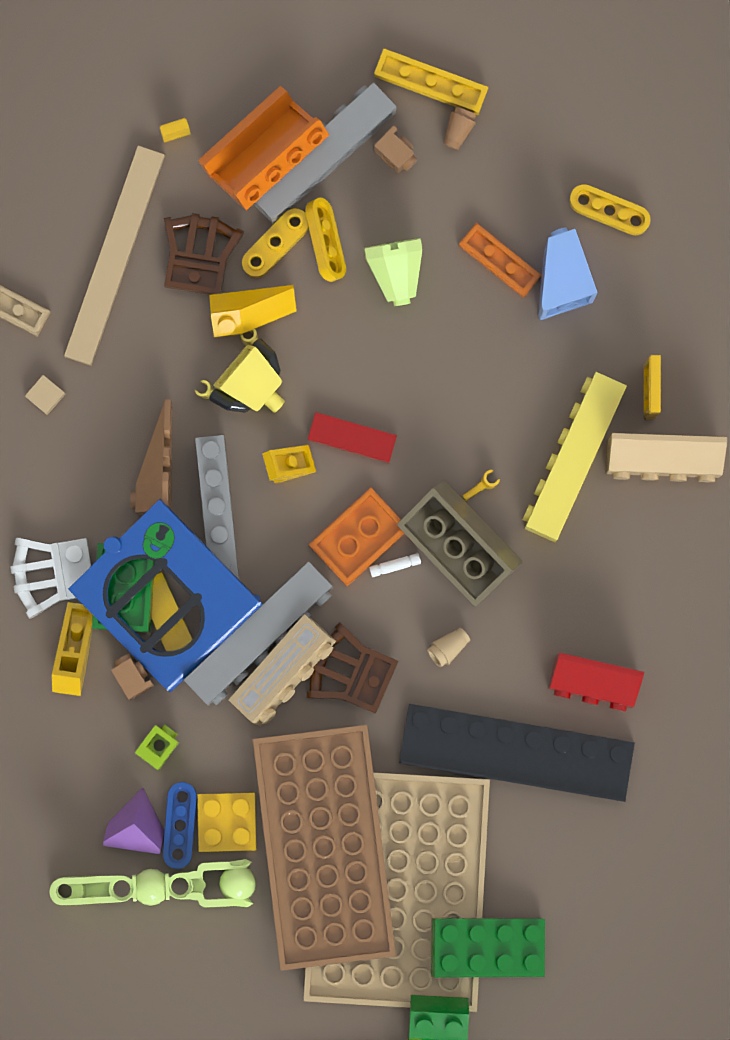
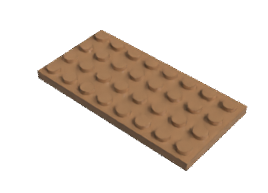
[253,725,396,971]

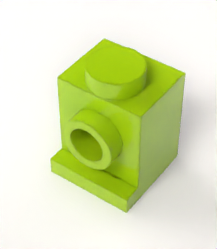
[135,724,180,770]

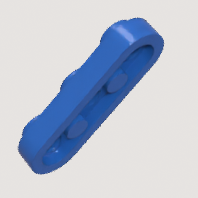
[163,782,197,869]

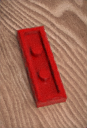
[308,412,397,463]

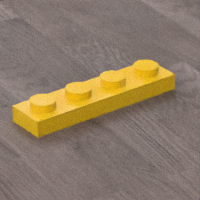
[374,49,489,115]

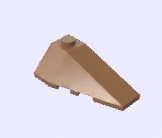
[130,399,172,516]

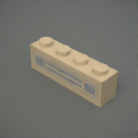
[229,614,336,727]

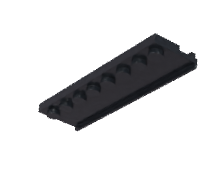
[399,704,635,802]

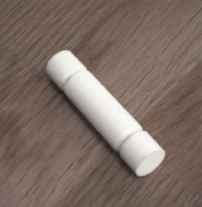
[369,553,421,578]

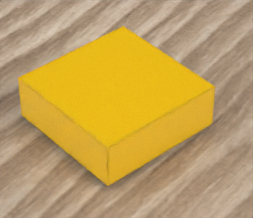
[160,118,191,143]

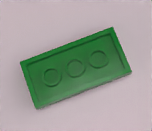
[431,918,545,978]

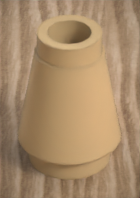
[427,628,470,667]

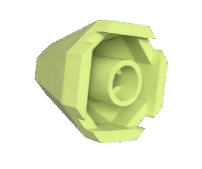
[364,238,422,306]

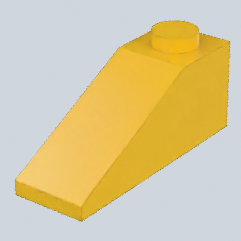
[209,285,296,337]
[52,602,93,696]

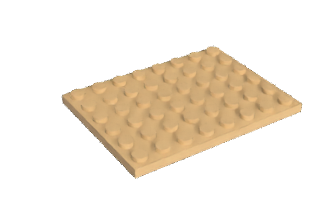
[304,773,490,1012]

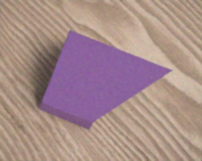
[103,787,165,854]

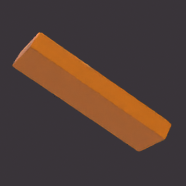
[458,222,542,298]

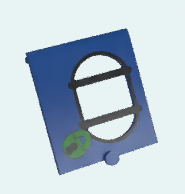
[68,499,263,692]

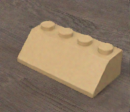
[606,433,727,483]

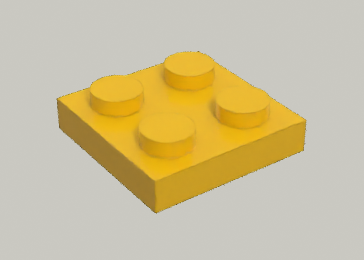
[197,793,257,852]

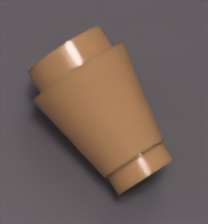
[443,106,476,150]

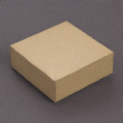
[25,375,65,415]

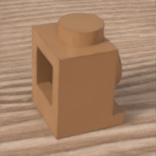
[374,125,418,174]
[111,654,155,701]

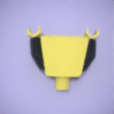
[195,329,285,413]

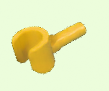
[462,470,500,501]

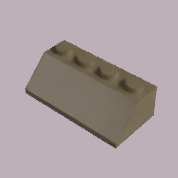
[397,480,523,607]

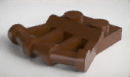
[164,213,244,295]
[307,622,398,714]

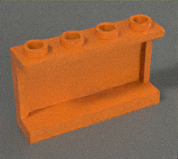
[198,85,329,210]

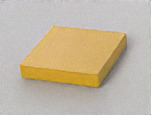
[643,355,661,420]

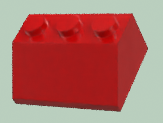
[548,653,644,712]

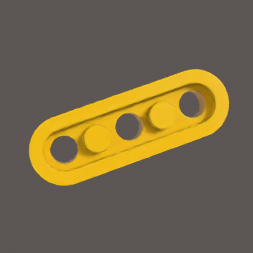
[569,184,651,236]
[305,197,346,282]
[242,208,309,278]

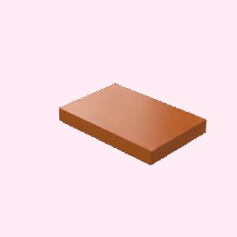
[309,487,405,587]

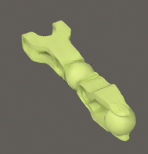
[49,859,256,907]

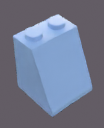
[538,227,598,320]

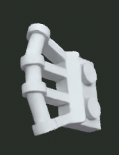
[10,538,92,619]

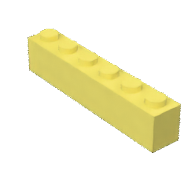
[522,372,627,543]

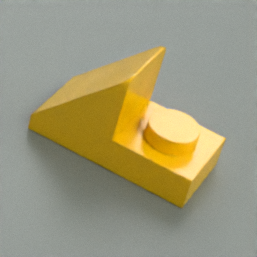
[262,445,316,483]

